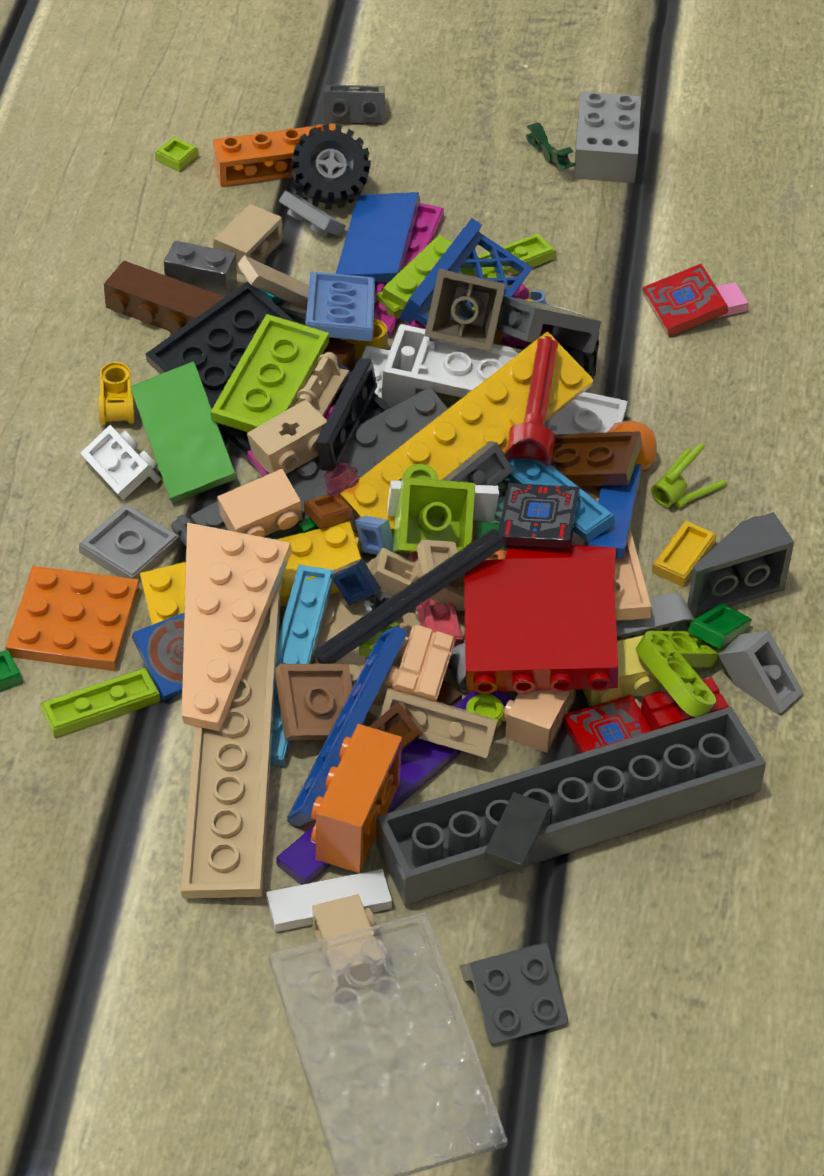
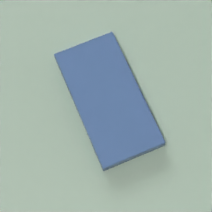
[305,271,375,341]

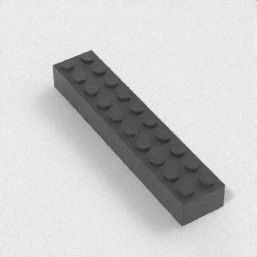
[376,707,766,905]

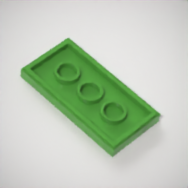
[130,361,237,504]

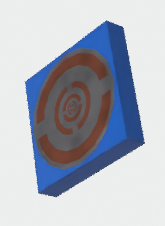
[132,613,185,701]

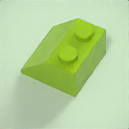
[392,477,475,554]

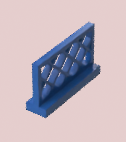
[400,218,532,326]

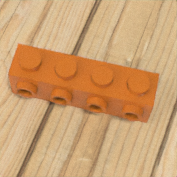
[213,124,335,187]

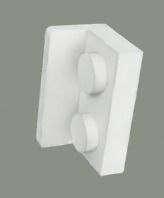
[80,425,162,500]

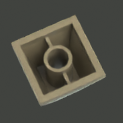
[424,269,506,351]

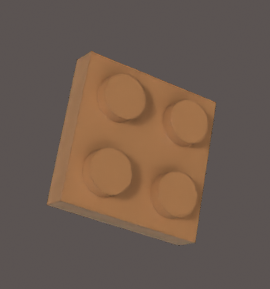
[274,664,353,741]

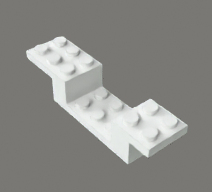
[362,324,628,434]

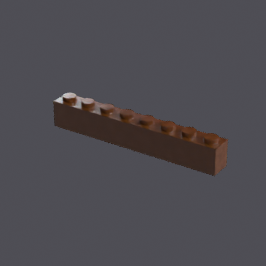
[104,261,355,372]

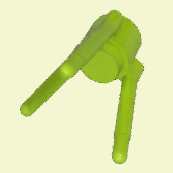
[651,443,727,509]

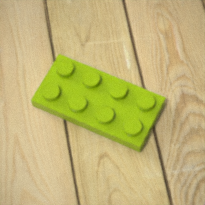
[211,314,329,432]

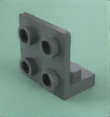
[459,943,568,1044]

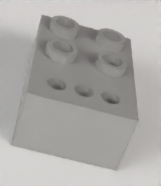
[573,92,641,183]

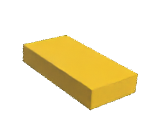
[652,520,717,587]

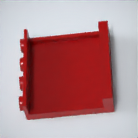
[464,556,619,694]

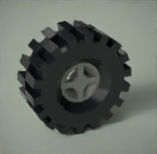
[290,124,371,209]

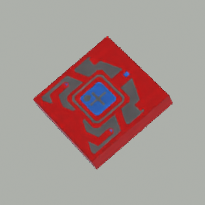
[642,264,728,337]
[562,695,652,754]

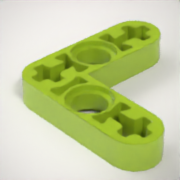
[636,631,723,718]

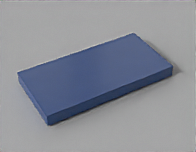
[336,192,420,283]

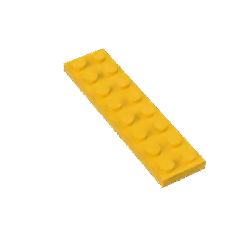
[340,331,594,536]

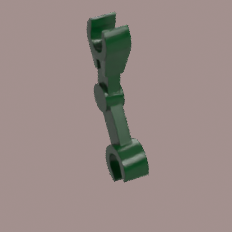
[526,122,576,170]

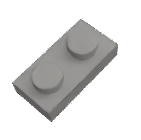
[279,191,346,237]

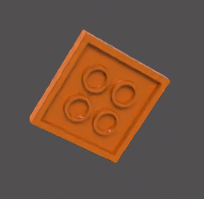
[5,566,139,671]

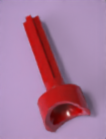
[505,336,558,467]

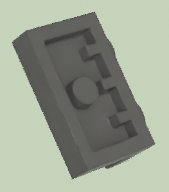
[324,85,385,123]

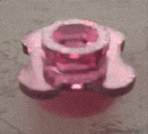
[324,463,359,496]

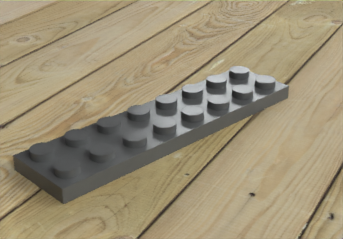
[191,387,447,540]

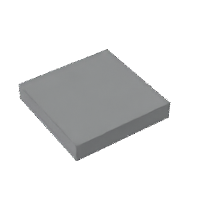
[79,504,180,580]

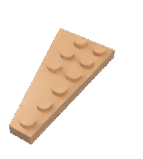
[182,523,292,731]

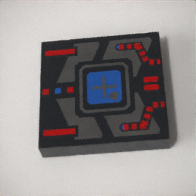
[498,483,580,549]

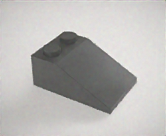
[687,512,794,618]

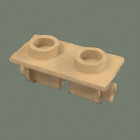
[294,352,349,417]

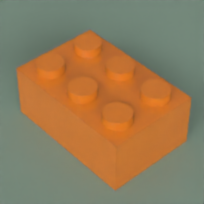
[311,724,402,873]

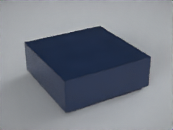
[330,558,381,605]

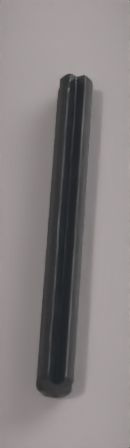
[314,528,505,664]

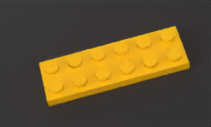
[140,521,361,625]

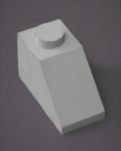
[718,631,804,714]

